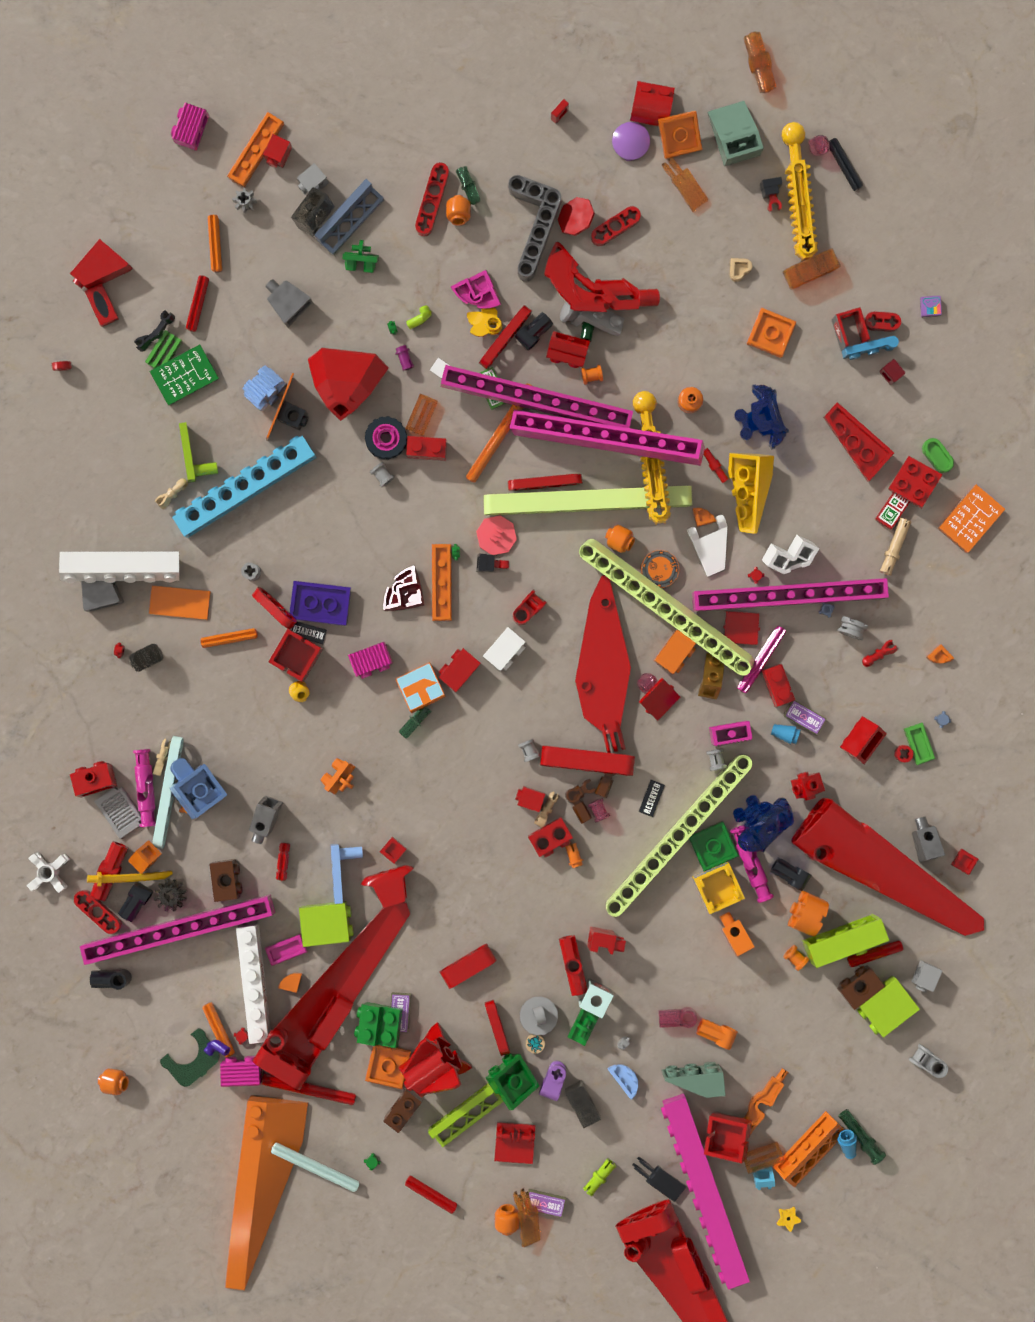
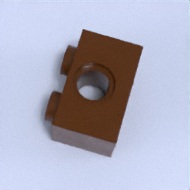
[209,859,243,902]
[837,965,885,1010]
[383,1088,423,1133]

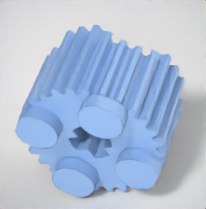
[242,365,287,411]

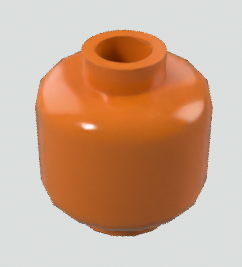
[446,195,471,226]
[677,387,703,414]
[605,525,635,553]
[98,1069,129,1095]
[495,1204,520,1236]

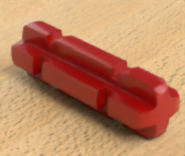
[276,843,290,881]

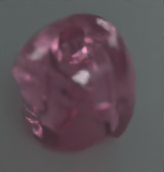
[808,135,830,156]
[637,673,658,694]

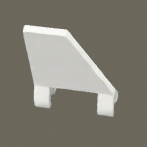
[687,515,728,577]

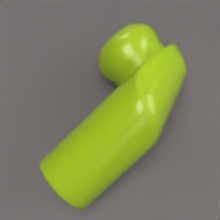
[406,305,432,330]

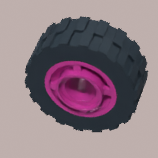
[365,416,407,460]

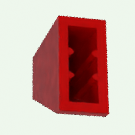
[70,239,133,289]

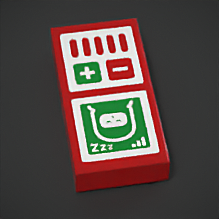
[875,493,910,530]

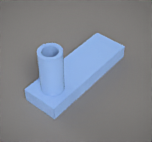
[330,844,363,904]

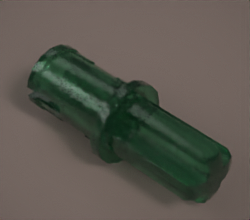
[456,166,480,205]
[399,706,432,738]

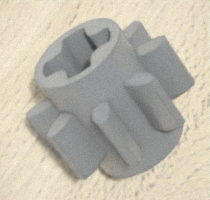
[232,187,257,214]

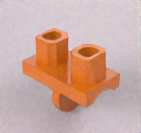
[320,758,355,795]

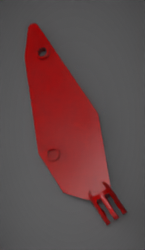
[575,575,631,753]

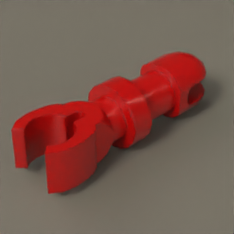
[862,640,898,667]

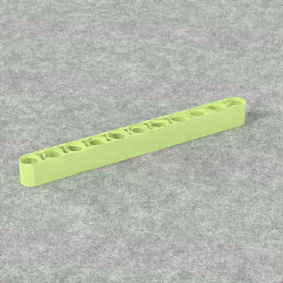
[483,486,693,515]
[579,539,754,676]
[606,755,752,917]

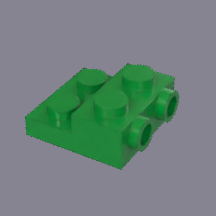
[354,1002,403,1048]
[486,1053,540,1110]

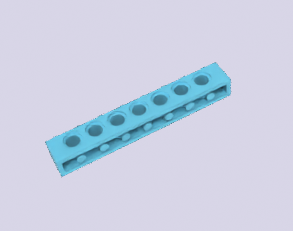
[172,436,317,538]

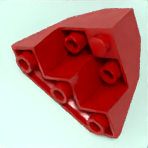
[308,348,389,421]

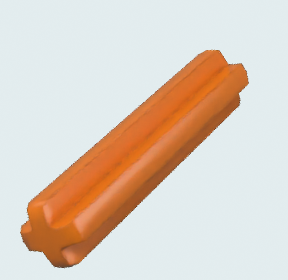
[208,215,222,272]
[201,628,258,648]
[202,1002,235,1057]

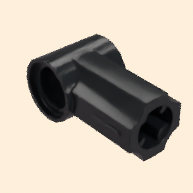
[515,312,553,351]
[770,857,812,891]
[118,882,154,922]
[90,969,132,990]

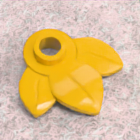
[467,307,502,337]

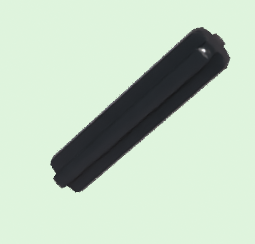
[827,138,863,191]

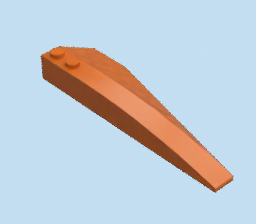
[225,1095,308,1290]

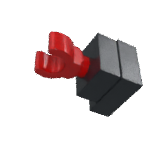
[760,177,782,212]
[476,553,509,572]

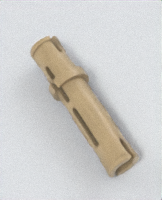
[879,518,912,576]

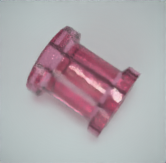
[587,798,611,823]

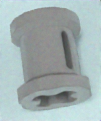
[370,462,395,488]
[241,562,261,581]
[518,739,541,762]
[706,748,727,771]

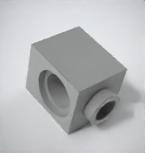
[297,163,329,198]
[911,960,942,992]

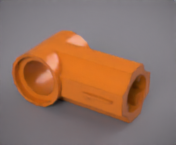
[696,1018,738,1050]

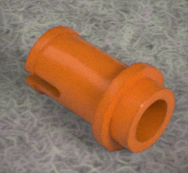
[565,843,584,868]

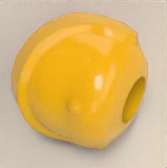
[289,681,310,702]

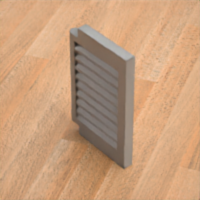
[94,787,141,839]

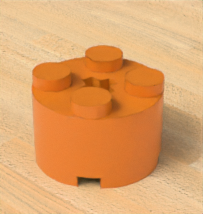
[788,891,829,937]

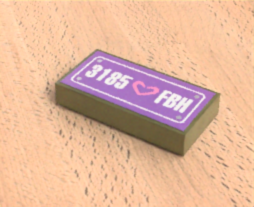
[783,700,827,735]
[391,992,411,1033]
[524,1189,566,1218]

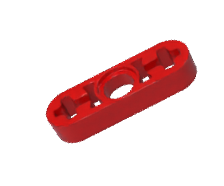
[591,206,641,246]
[252,587,297,629]
[74,890,122,934]
[485,1000,510,1056]

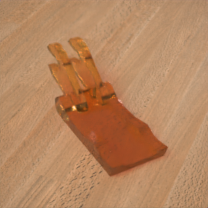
[662,158,708,212]
[513,1188,540,1247]

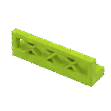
[428,1083,503,1148]

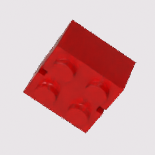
[268,629,323,682]
[704,1112,752,1164]

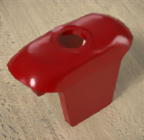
[361,865,414,908]

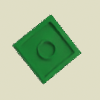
[689,821,739,872]

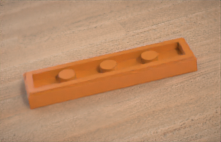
[227,112,284,187]
[432,544,452,621]

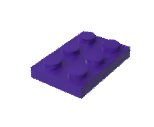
[290,581,351,626]

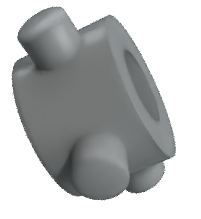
[617,1036,631,1050]

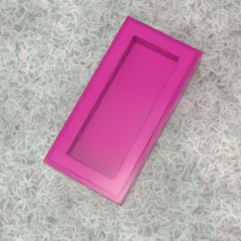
[265,934,308,966]

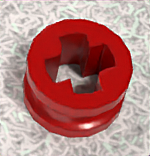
[894,745,913,763]

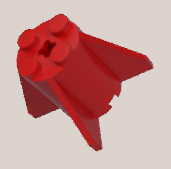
[399,1023,472,1098]

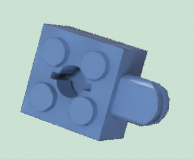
[169,758,227,819]

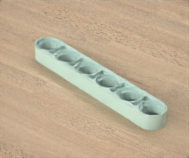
[152,736,184,849]

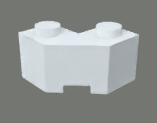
[762,535,819,574]

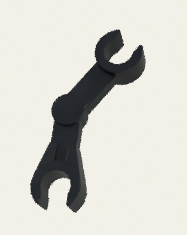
[134,310,175,352]

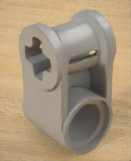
[909,1044,948,1078]

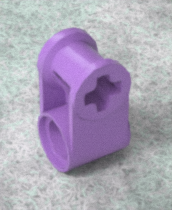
[539,1061,566,1101]

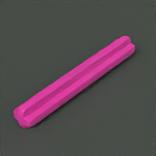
[737,626,786,693]

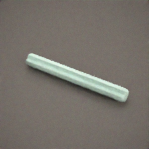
[271,1143,359,1192]

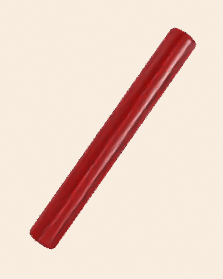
[262,1074,356,1105]

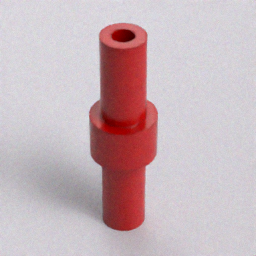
[703,448,729,483]

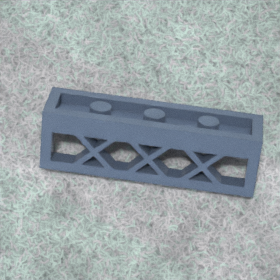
[315,179,384,255]

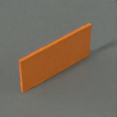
[149,586,210,620]

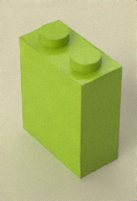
[299,901,354,947]
[857,976,920,1038]

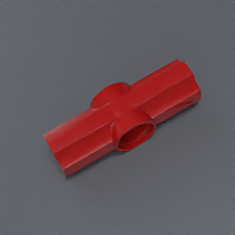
[90,841,129,901]
[559,935,587,996]

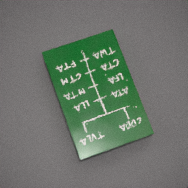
[149,344,219,406]

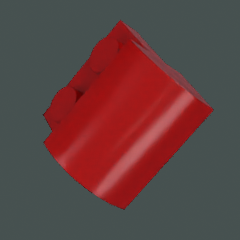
[630,81,675,126]

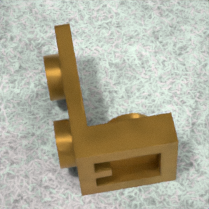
[698,653,724,700]

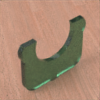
[160,1028,220,1087]

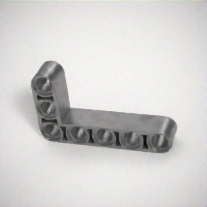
[508,175,562,282]

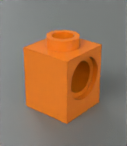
[128,840,162,874]

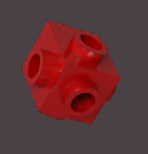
[791,772,825,801]

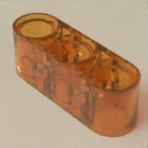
[783,248,841,290]

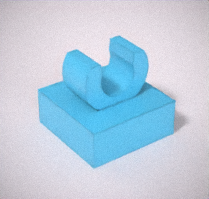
[753,1166,775,1190]

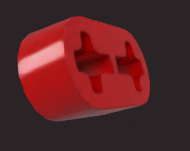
[864,311,901,332]

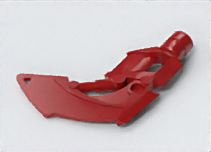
[544,242,660,312]

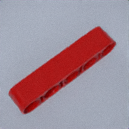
[540,746,635,776]

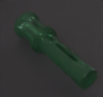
[838,1109,886,1165]

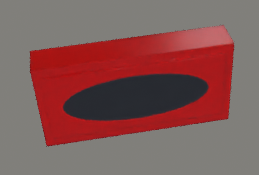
[85,283,119,327]

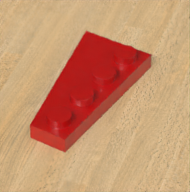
[823,402,894,482]

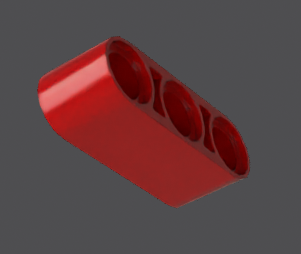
[439,944,497,989]

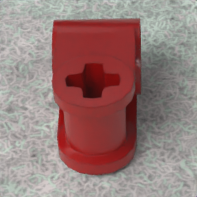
[512,589,547,625]

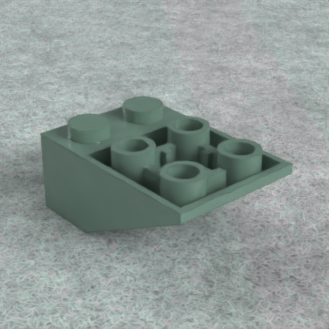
[707,101,764,167]
[662,1062,726,1098]

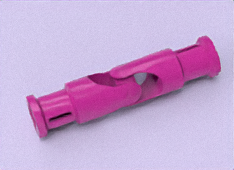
[133,749,156,827]
[730,825,774,903]

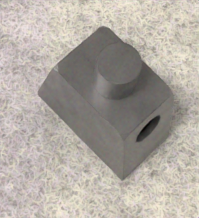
[265,279,313,328]
[81,581,124,612]
[249,796,283,844]
[912,816,945,863]

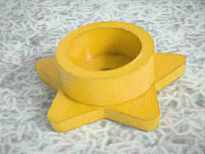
[776,1206,801,1232]

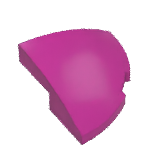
[451,270,501,308]

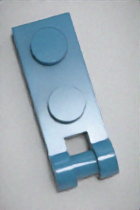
[842,336,899,360]

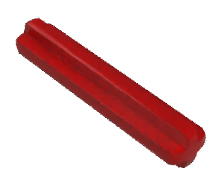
[186,275,209,332]
[847,940,904,967]
[405,1176,457,1214]

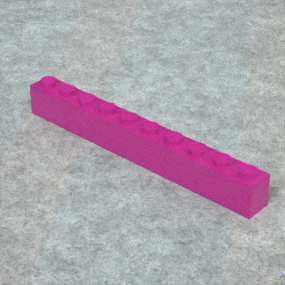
[440,365,633,428]
[510,410,705,466]
[692,578,889,612]
[79,894,276,965]
[661,1093,750,1290]

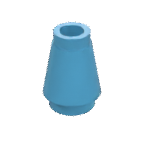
[771,724,800,745]
[837,1130,857,1159]

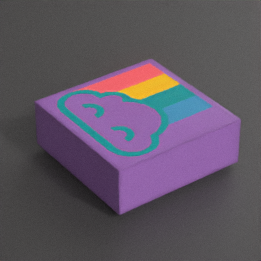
[920,296,942,317]

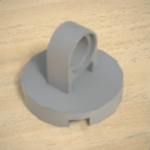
[520,996,558,1035]

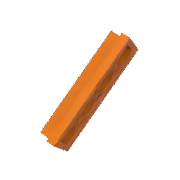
[773,1111,845,1188]

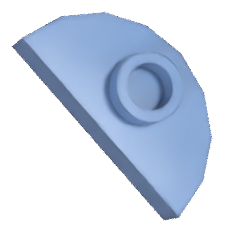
[607,1064,638,1100]

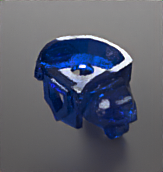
[734,384,789,450]
[733,795,794,852]

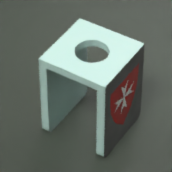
[578,979,614,1018]

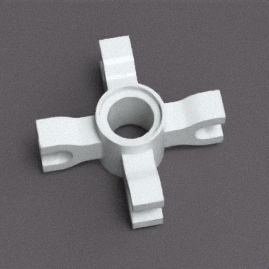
[26,852,70,893]

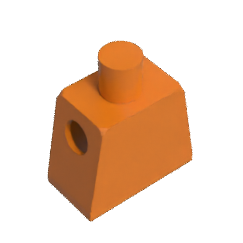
[720,912,754,957]

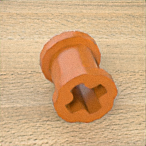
[581,364,603,385]
[783,945,809,971]

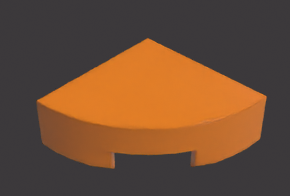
[692,508,716,527]
[926,644,954,663]
[278,973,302,993]

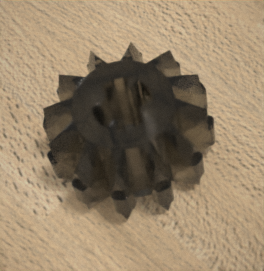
[129,644,164,672]
[154,879,187,912]

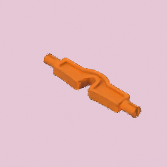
[744,1068,789,1135]

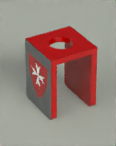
[832,307,870,351]

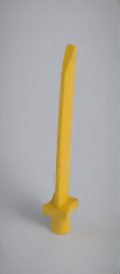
[87,871,173,886]

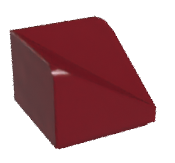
[879,359,905,385]

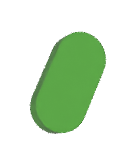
[922,438,954,473]

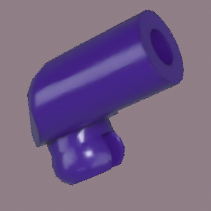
[204,1040,230,1056]

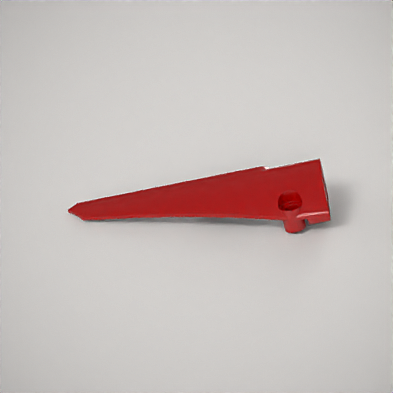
[615,1199,728,1322]

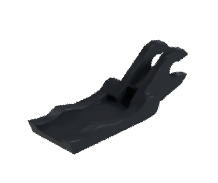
[632,1157,687,1202]

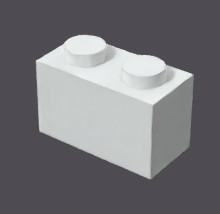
[483,627,526,671]

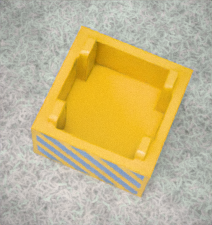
[692,862,745,914]

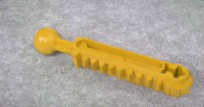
[781,122,818,261]
[632,391,671,525]

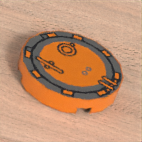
[641,550,679,588]

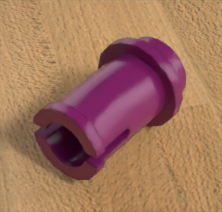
[395,345,414,371]

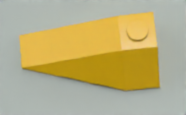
[728,453,774,534]

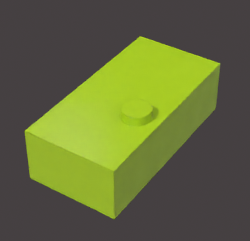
[802,914,890,968]

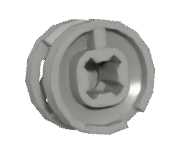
[837,616,868,640]

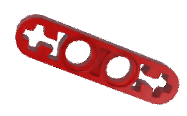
[415,162,449,236]
[479,305,532,369]
[508,474,583,491]

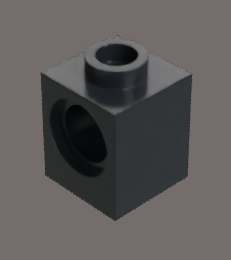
[277,401,309,431]

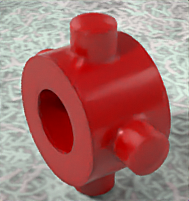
[748,567,765,584]
[114,642,125,658]
[234,1027,249,1045]

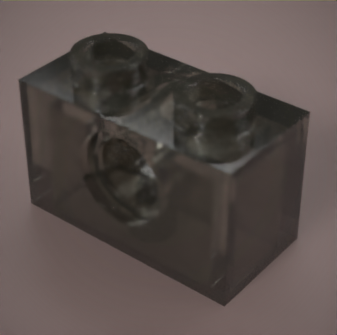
[291,187,335,237]
[565,1080,601,1129]

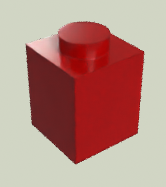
[263,134,292,168]
[515,786,545,812]

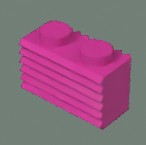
[171,103,209,151]
[348,642,393,679]
[709,721,752,746]
[220,1056,262,1087]

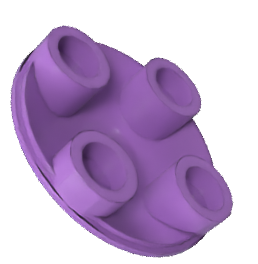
[612,122,650,161]

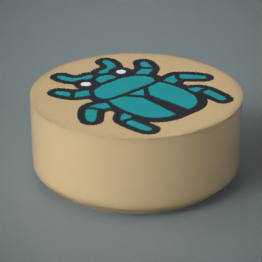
[526,1034,545,1053]

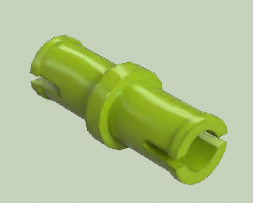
[583,1158,617,1196]

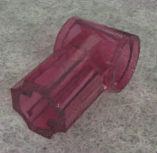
[658,1007,697,1028]

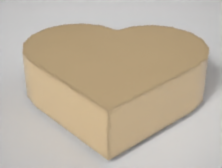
[729,258,753,282]

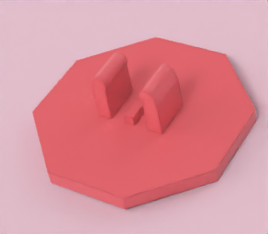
[476,515,517,555]

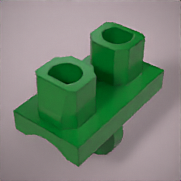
[342,240,379,273]
[567,1008,599,1046]

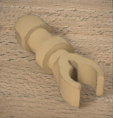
[155,478,188,510]
[153,739,171,776]
[534,791,559,828]

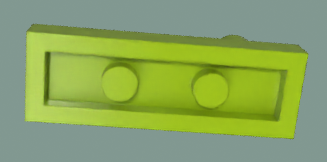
[179,422,218,483]

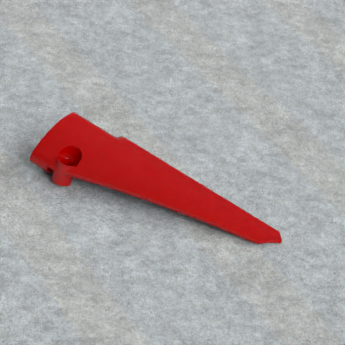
[791,798,984,936]
[252,902,410,1090]

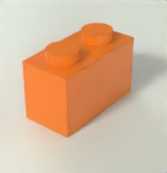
[654,629,696,674]

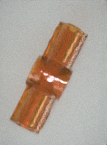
[744,31,776,93]

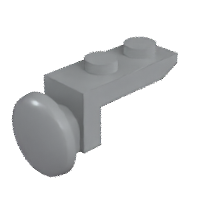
[560,302,625,336]

